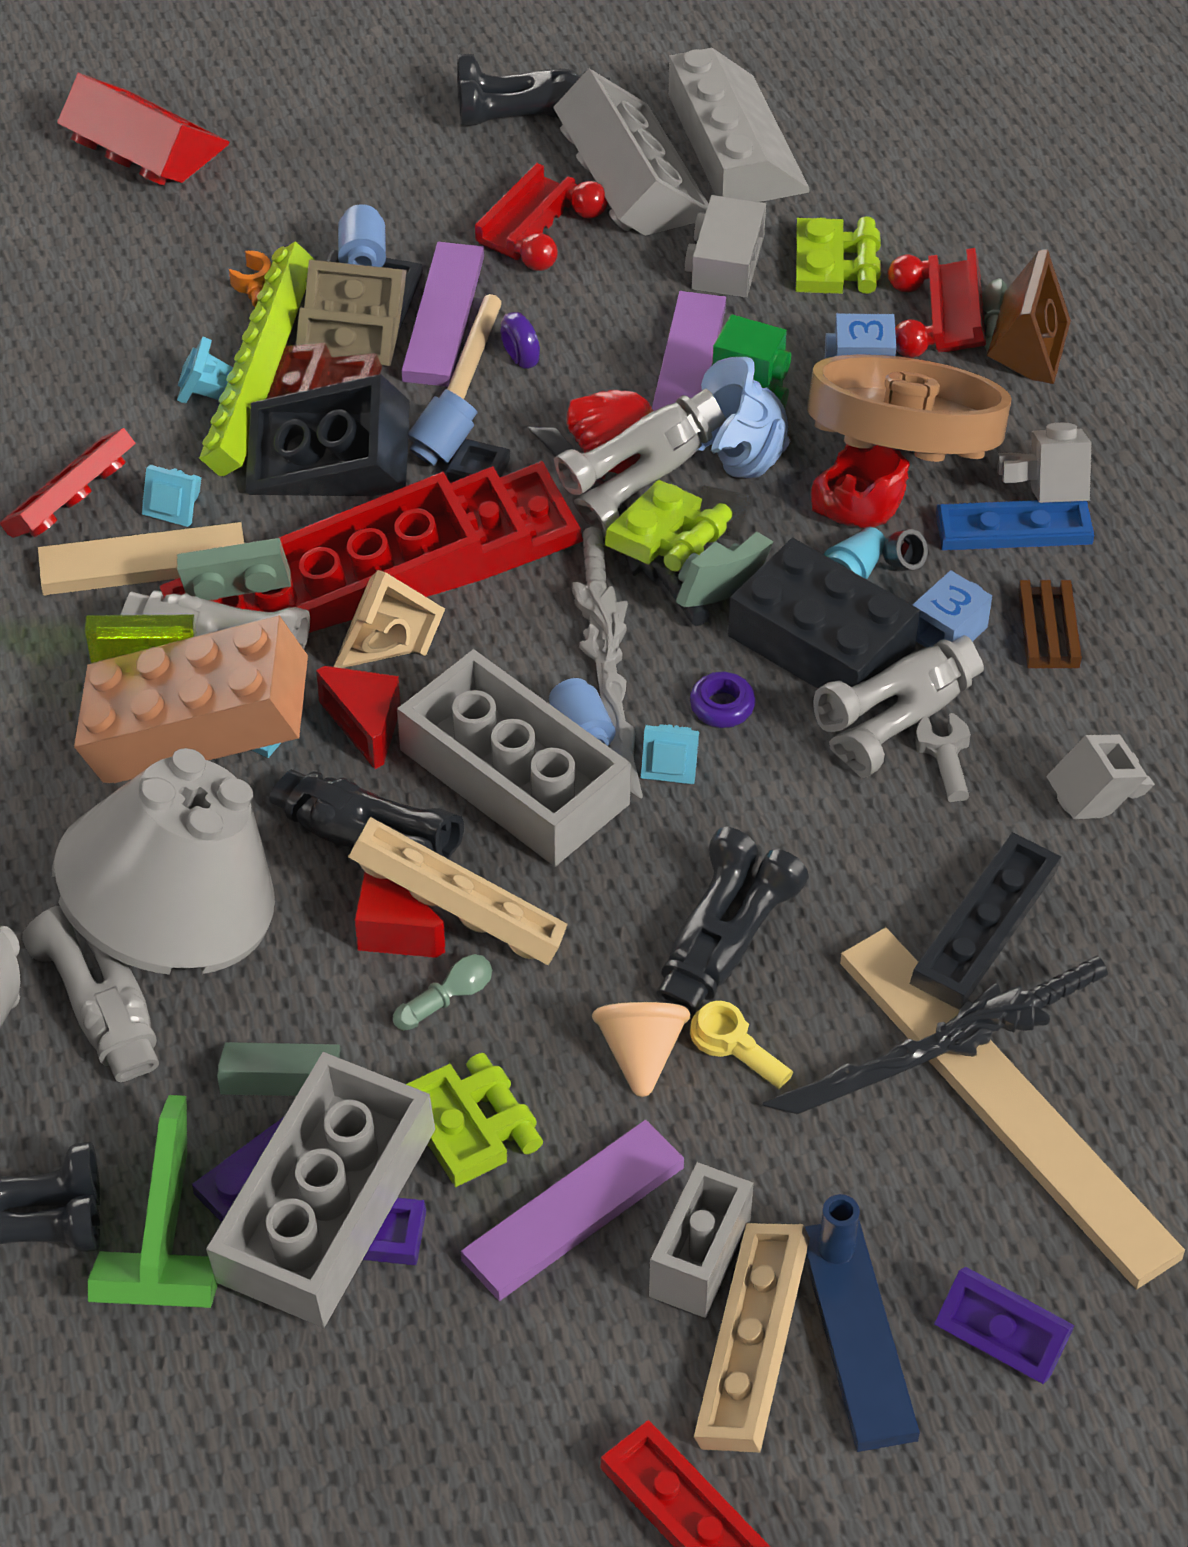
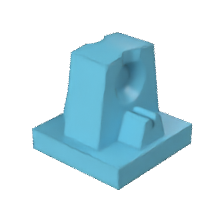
[177,337,233,403]
[142,465,201,527]
[641,725,699,784]

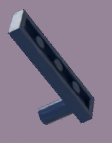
[805,1194,920,1452]

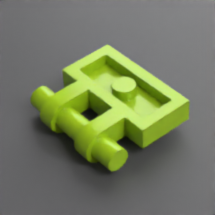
[796,216,881,294]
[605,479,732,571]
[406,1053,543,1187]

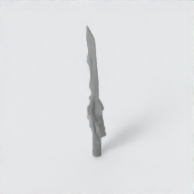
[572,527,643,798]

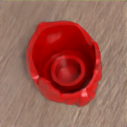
[567,390,654,479]
[811,444,910,528]

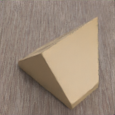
[333,570,445,668]

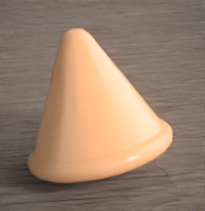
[592,1002,690,1097]

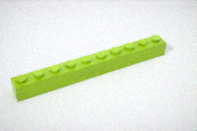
[199,241,315,476]

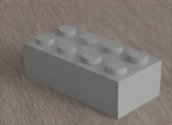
[397,649,631,867]
[206,1052,435,1328]

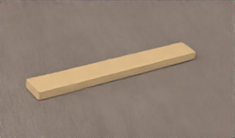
[840,927,1185,1290]

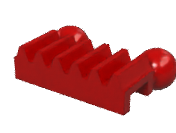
[475,163,608,271]
[888,248,986,358]

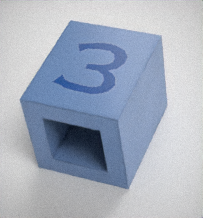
[825,313,896,359]
[913,570,992,648]

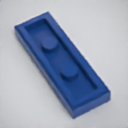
[936,500,1094,550]

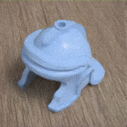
[698,357,790,478]

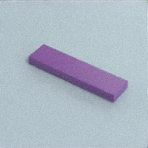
[402,242,484,387]
[652,291,726,411]
[461,1120,684,1301]

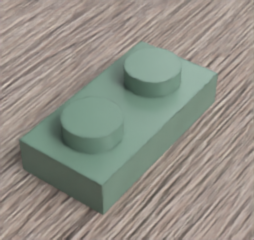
[177,538,291,600]

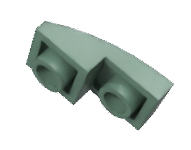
[676,531,774,607]

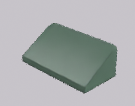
[217,1042,340,1096]

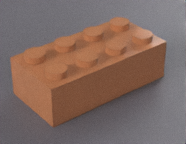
[74,615,308,783]

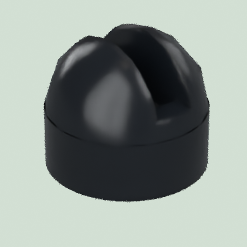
[882,529,928,571]

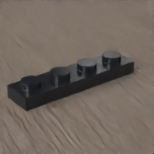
[909,832,1062,1010]

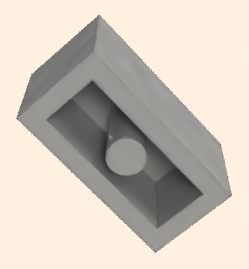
[685,195,766,297]
[649,1162,754,1318]

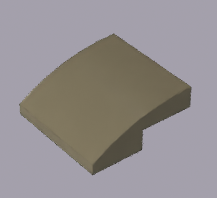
[295,260,406,366]

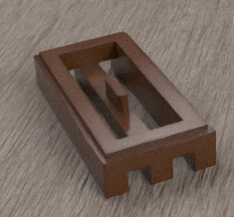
[1018,580,1082,668]

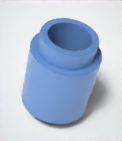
[338,205,386,267]
[408,389,478,466]
[549,678,616,746]

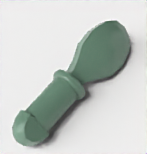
[982,278,1007,352]
[393,954,492,1031]

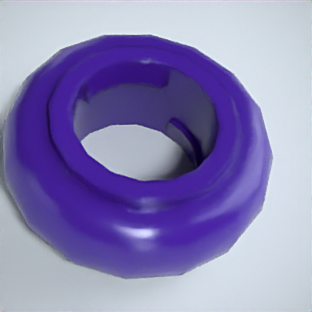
[500,312,540,369]
[690,671,756,728]

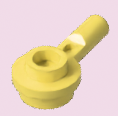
[690,1001,793,1089]

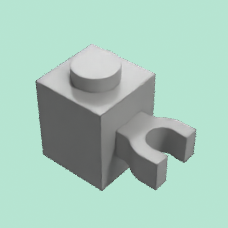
[997,423,1091,503]
[1046,734,1155,819]

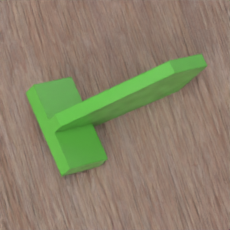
[88,1095,218,1308]

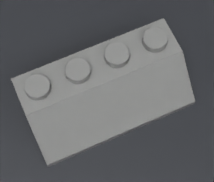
[668,48,809,202]
[553,68,708,236]

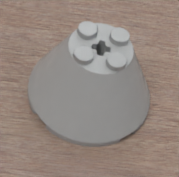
[52,748,275,974]

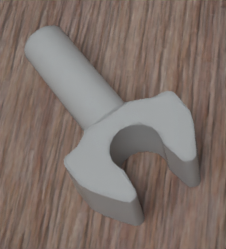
[915,713,971,802]

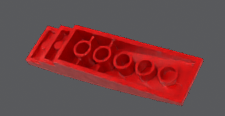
[159,461,583,633]

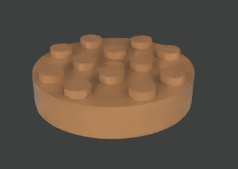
[807,354,1012,462]

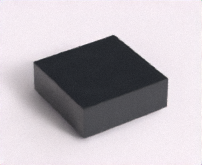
[447,438,510,482]

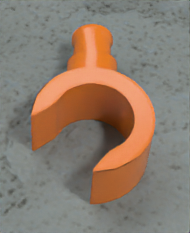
[229,251,271,307]

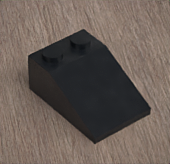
[245,374,410,496]

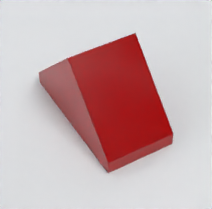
[316,666,401,769]
[355,872,445,958]

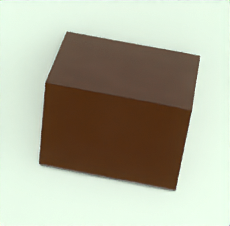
[987,249,1071,384]

